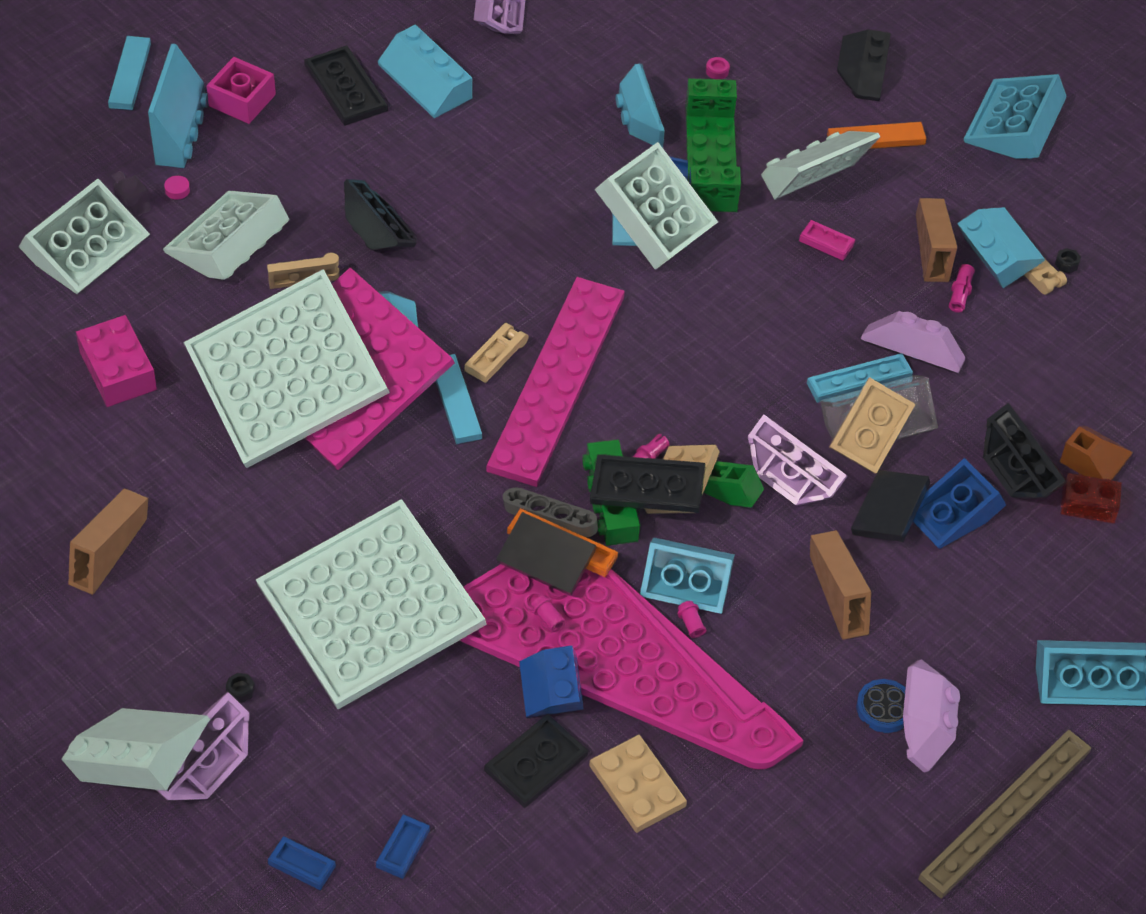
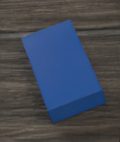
[376,814,430,879]
[268,836,336,890]

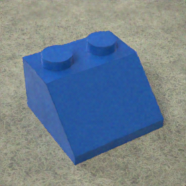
[519,645,584,718]

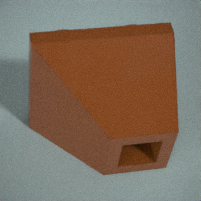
[1060,426,1133,488]

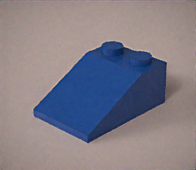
[913,458,1006,549]

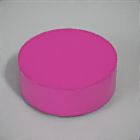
[706,57,730,79]
[164,176,190,200]

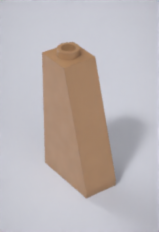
[916,198,957,282]
[68,488,148,595]
[810,530,871,640]

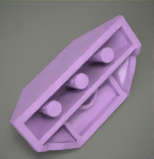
[474,0,525,34]
[861,311,965,373]
[748,415,848,506]
[903,659,960,772]
[157,692,249,800]

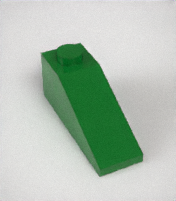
[703,461,764,508]

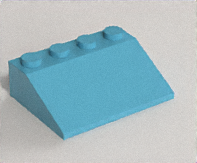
[148,44,208,168]
[964,74,1067,159]

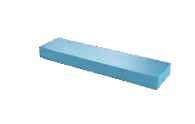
[108,36,151,110]
[807,353,913,403]
[436,354,482,444]

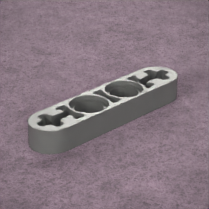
[503,487,598,537]

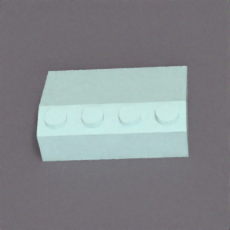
[761,131,880,200]
[595,142,718,270]
[19,179,150,294]
[163,191,290,280]
[61,708,210,791]

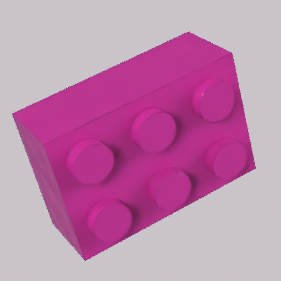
[76,315,157,407]

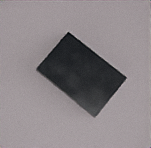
[851,470,930,542]
[496,512,597,596]
[484,714,588,808]

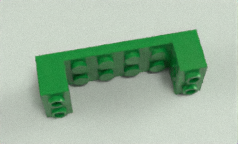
[685,78,741,212]

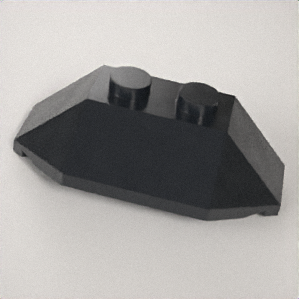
[837,29,891,101]
[344,179,417,251]
[983,403,1067,499]

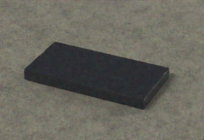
[304,45,388,126]
[590,454,706,513]

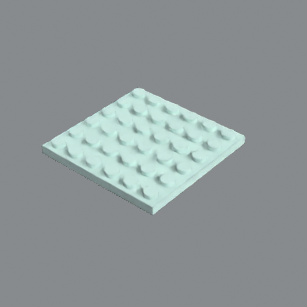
[184,269,390,468]
[256,499,487,709]

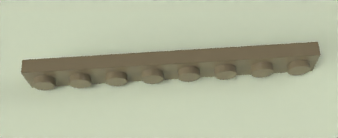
[918,730,1092,899]

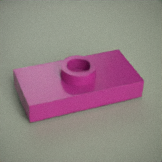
[799,220,855,261]

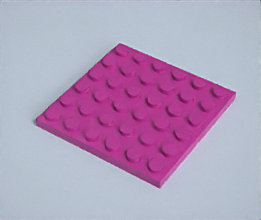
[304,268,455,470]

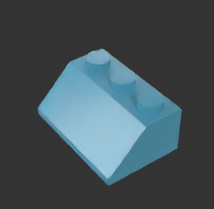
[957,207,1045,288]
[640,538,735,614]

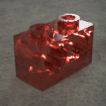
[1060,473,1122,524]

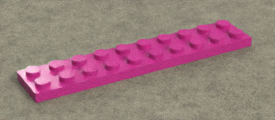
[487,277,625,487]

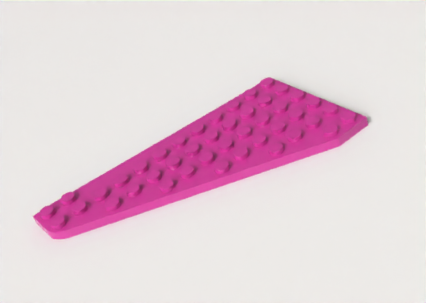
[460,564,803,769]

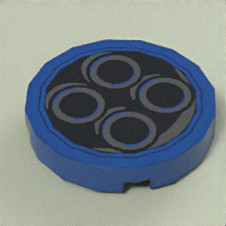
[856,679,906,733]

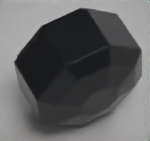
[1055,248,1081,273]
[226,673,255,703]

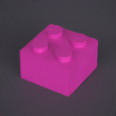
[207,57,276,124]

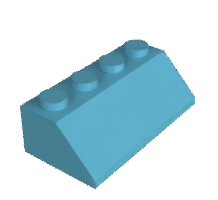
[378,24,472,118]
[1036,640,1146,706]

